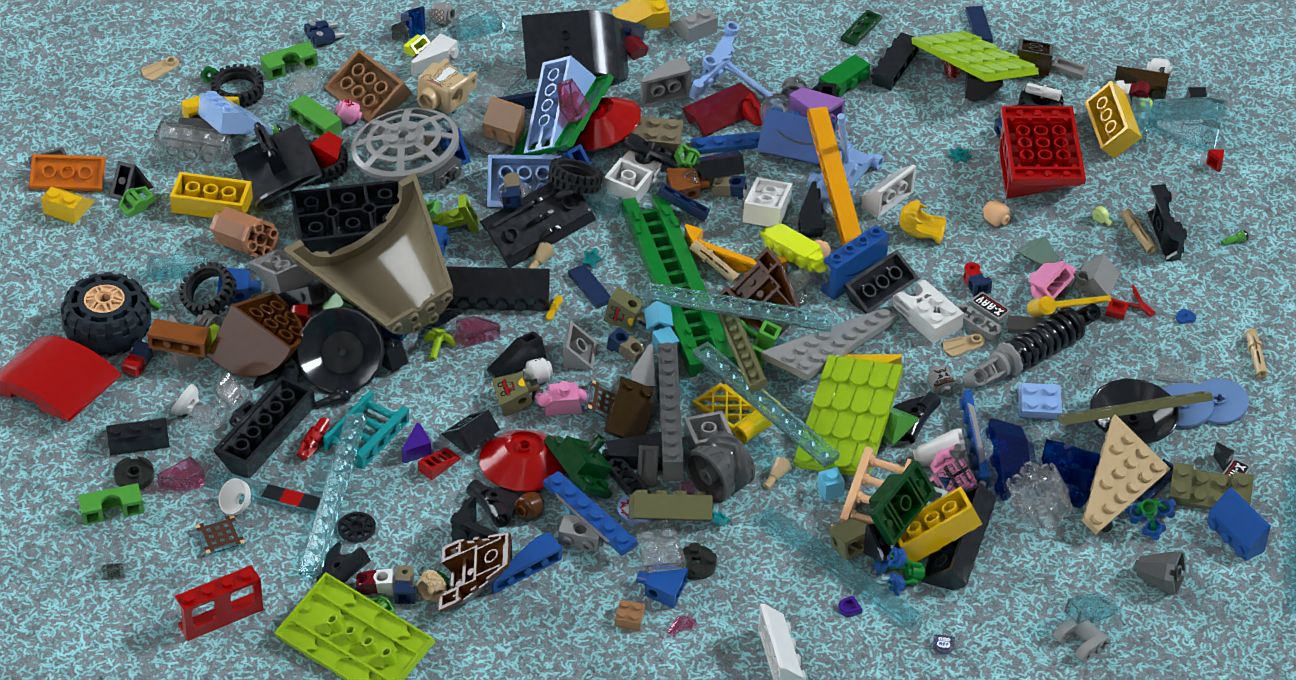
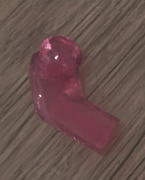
[667,615,696,637]

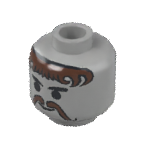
[927,366,955,396]

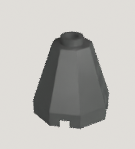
[1134,552,1186,594]

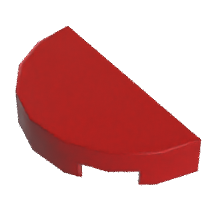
[742,93,765,126]

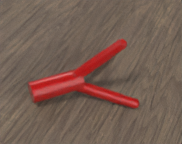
[1128,284,1156,318]

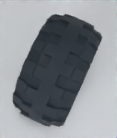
[61,272,151,356]

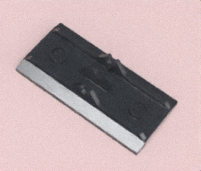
[480,182,596,268]

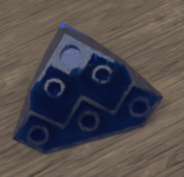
[985,418,1036,501]
[1041,439,1101,509]

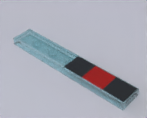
[204,469,324,516]

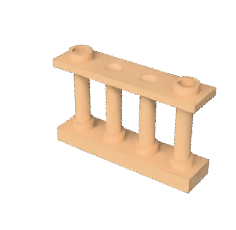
[840,446,912,524]

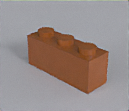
[147,319,212,358]

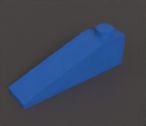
[492,532,562,594]

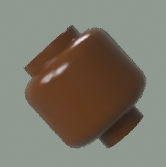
[515,492,545,521]

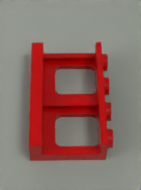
[175,565,264,641]

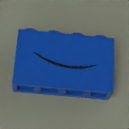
[757,107,838,165]
[820,225,889,300]

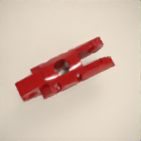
[296,417,330,461]

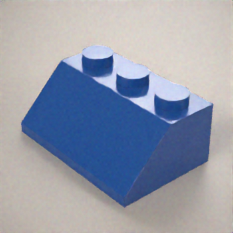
[1207,487,1271,561]

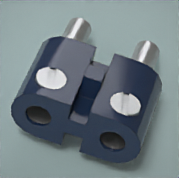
[304,20,345,46]

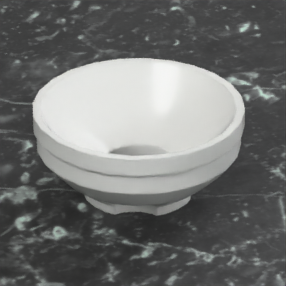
[171,384,200,416]
[219,478,251,515]

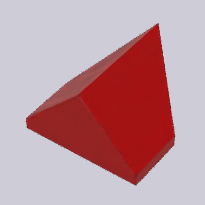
[311,131,344,168]

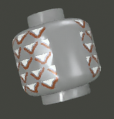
[429,1,456,25]

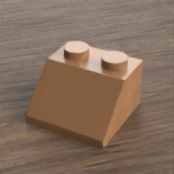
[482,96,525,147]

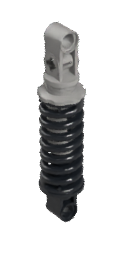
[963,303,1101,389]

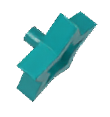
[581,248,603,269]
[712,511,732,527]

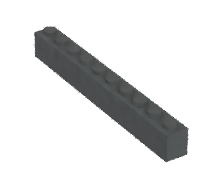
[658,342,684,481]

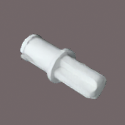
[1025,83,1062,101]

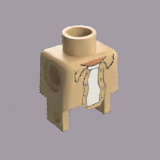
[417,58,478,114]

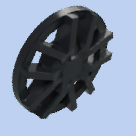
[338,512,376,543]

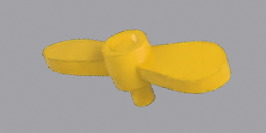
[546,295,563,321]

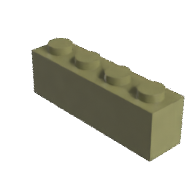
[629,490,712,521]

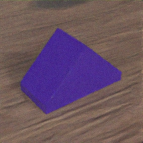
[402,423,432,463]

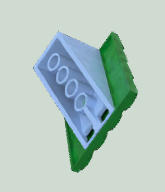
[512,56,614,155]

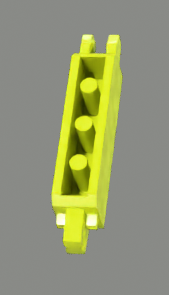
[759,223,827,273]

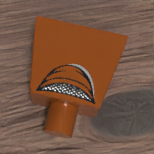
[666,168,710,199]

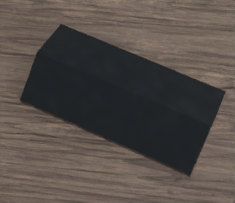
[844,250,920,314]

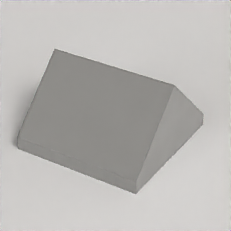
[1073,254,1120,296]
[563,321,598,370]

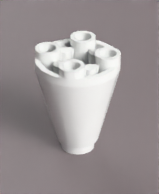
[913,428,969,466]

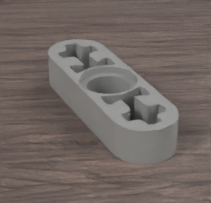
[957,304,1002,340]

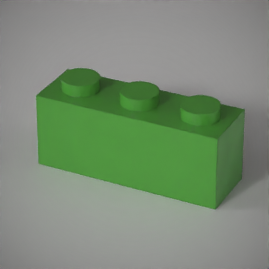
[288,94,342,137]

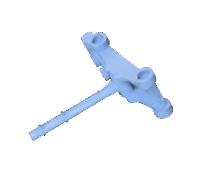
[689,21,786,110]
[807,113,884,209]

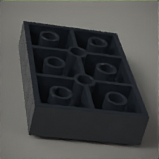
[290,180,399,254]

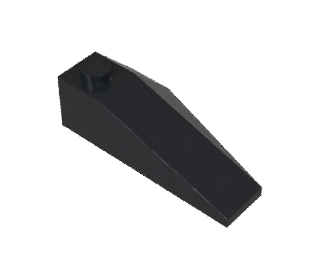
[965,72,1003,102]

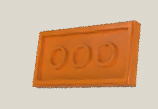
[29,154,106,192]

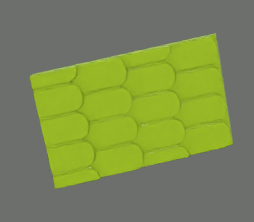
[912,31,1039,82]
[794,355,903,476]
[274,572,436,680]

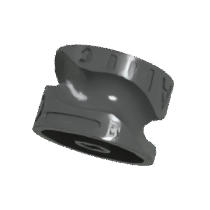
[685,431,755,503]

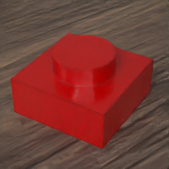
[1105,298,1129,320]

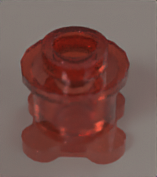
[942,60,960,79]

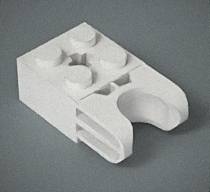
[602,150,662,202]
[893,279,964,344]

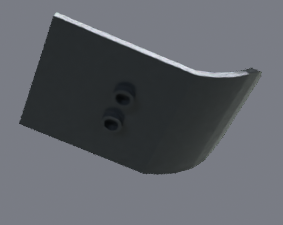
[521,10,629,80]
[233,122,323,208]

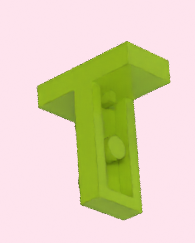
[431,194,479,233]

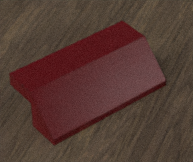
[682,82,763,137]

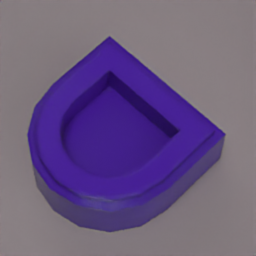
[838,595,863,617]

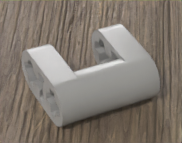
[1053,613,1111,663]

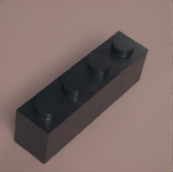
[871,32,919,91]

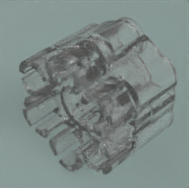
[1006,461,1073,530]

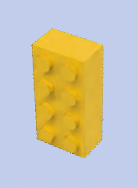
[1084,81,1142,158]
[170,172,253,218]
[898,486,982,562]

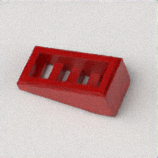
[418,447,460,480]

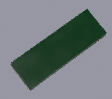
[840,10,882,46]

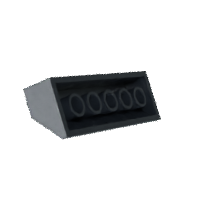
[446,266,550,312]
[213,375,315,480]
[921,483,996,590]

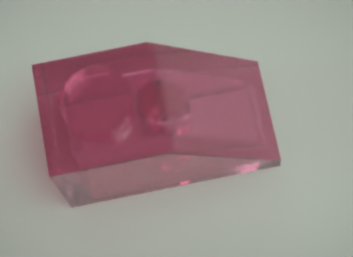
[557,78,591,123]
[456,316,500,348]
[157,456,206,492]

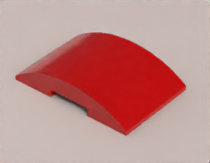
[0,336,121,422]

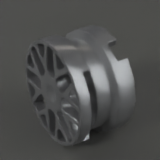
[781,77,807,103]
[194,310,222,328]

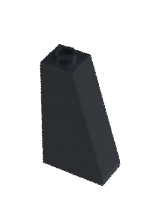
[602,432,684,470]

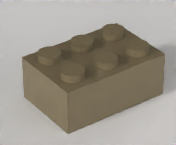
[625,116,683,155]

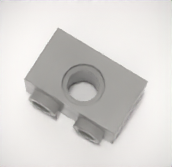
[558,514,602,552]

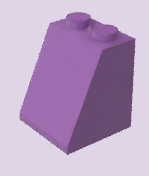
[788,87,845,131]

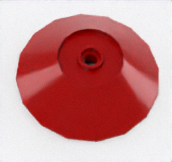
[573,97,641,151]
[479,430,566,492]

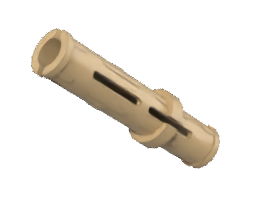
[1121,209,1157,254]
[690,240,740,284]
[1246,328,1268,378]

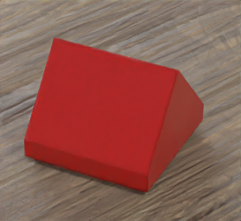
[1206,149,1224,172]

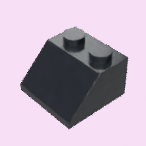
[441,409,500,452]

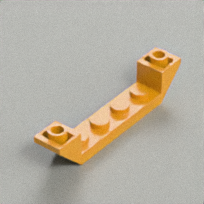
[684,224,788,274]

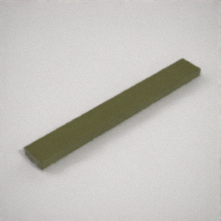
[718,307,769,394]
[1057,391,1213,425]

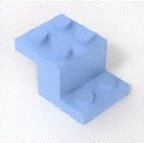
[1018,383,1062,419]

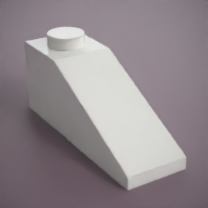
[411,34,459,75]

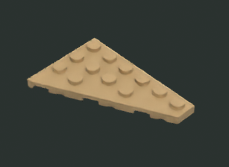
[1082,414,1171,535]

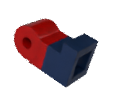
[963,262,992,297]
[122,340,153,378]

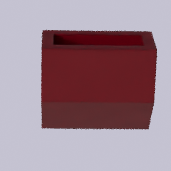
[625,36,649,60]

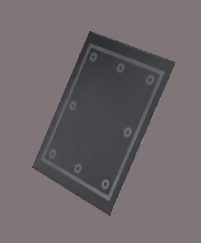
[423,310,463,330]

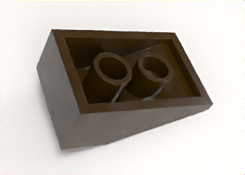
[1017,38,1054,77]
[604,376,656,439]

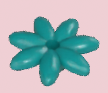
[948,146,972,163]

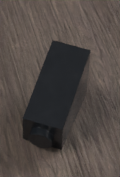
[695,149,745,179]

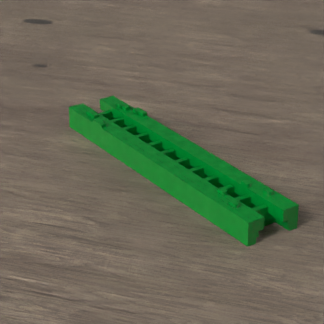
[622,193,735,377]

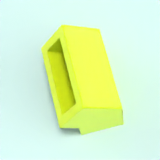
[403,34,431,57]

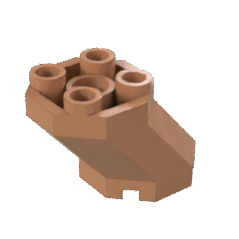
[210,207,279,258]

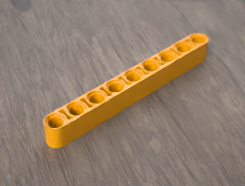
[807,106,862,245]

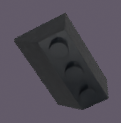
[106,417,170,455]

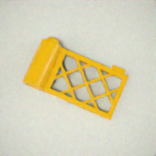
[1027,295,1111,318]
[692,382,775,444]

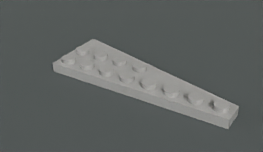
[761,308,897,381]

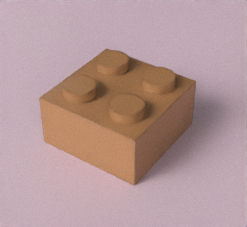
[615,600,646,631]

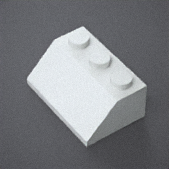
[861,164,916,218]

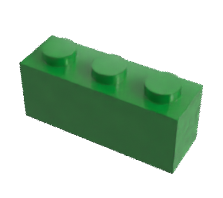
[819,54,870,97]

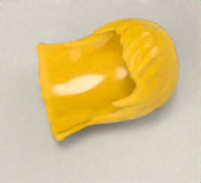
[899,200,946,244]

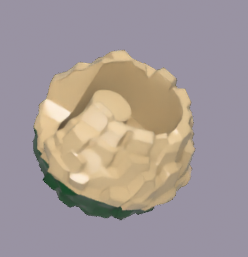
[417,570,450,602]

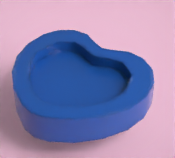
[1176,309,1196,324]

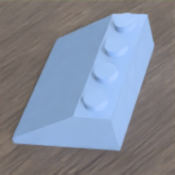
[198,91,273,134]
[487,155,561,208]

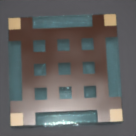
[584,379,612,422]
[194,515,246,558]

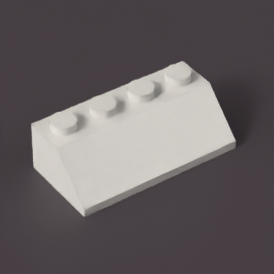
[758,604,806,680]

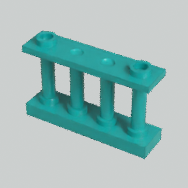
[323,390,409,469]

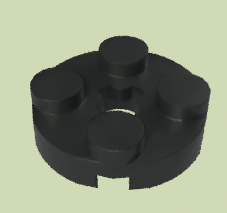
[114,456,155,490]
[676,542,717,580]

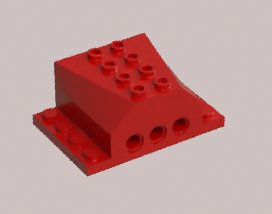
[999,106,1086,199]

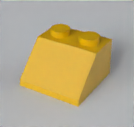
[41,187,95,224]

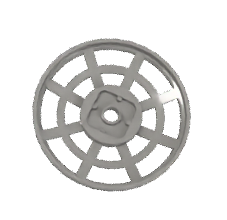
[351,108,459,181]

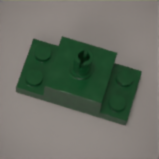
[544,433,613,499]
[868,461,936,546]

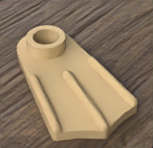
[141,56,179,81]
[942,334,985,358]

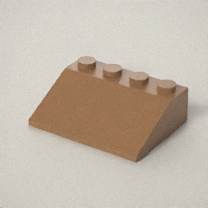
[324,48,412,122]

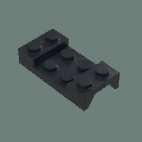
[1147,184,1187,261]

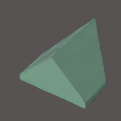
[1018,236,1059,266]

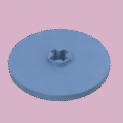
[1199,379,1249,424]
[1164,383,1214,428]

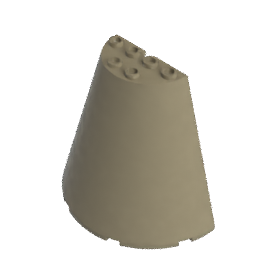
[284,173,453,335]

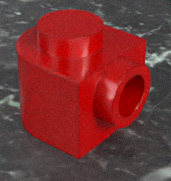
[290,304,313,327]

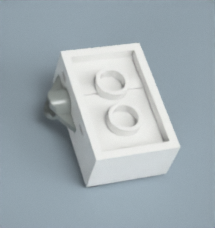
[742,177,792,227]

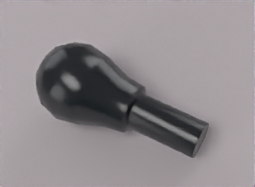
[315,386,352,409]

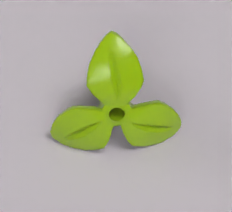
[423,328,456,360]

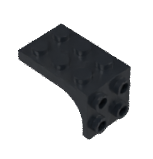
[450,495,512,561]

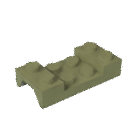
[1168,462,1254,510]

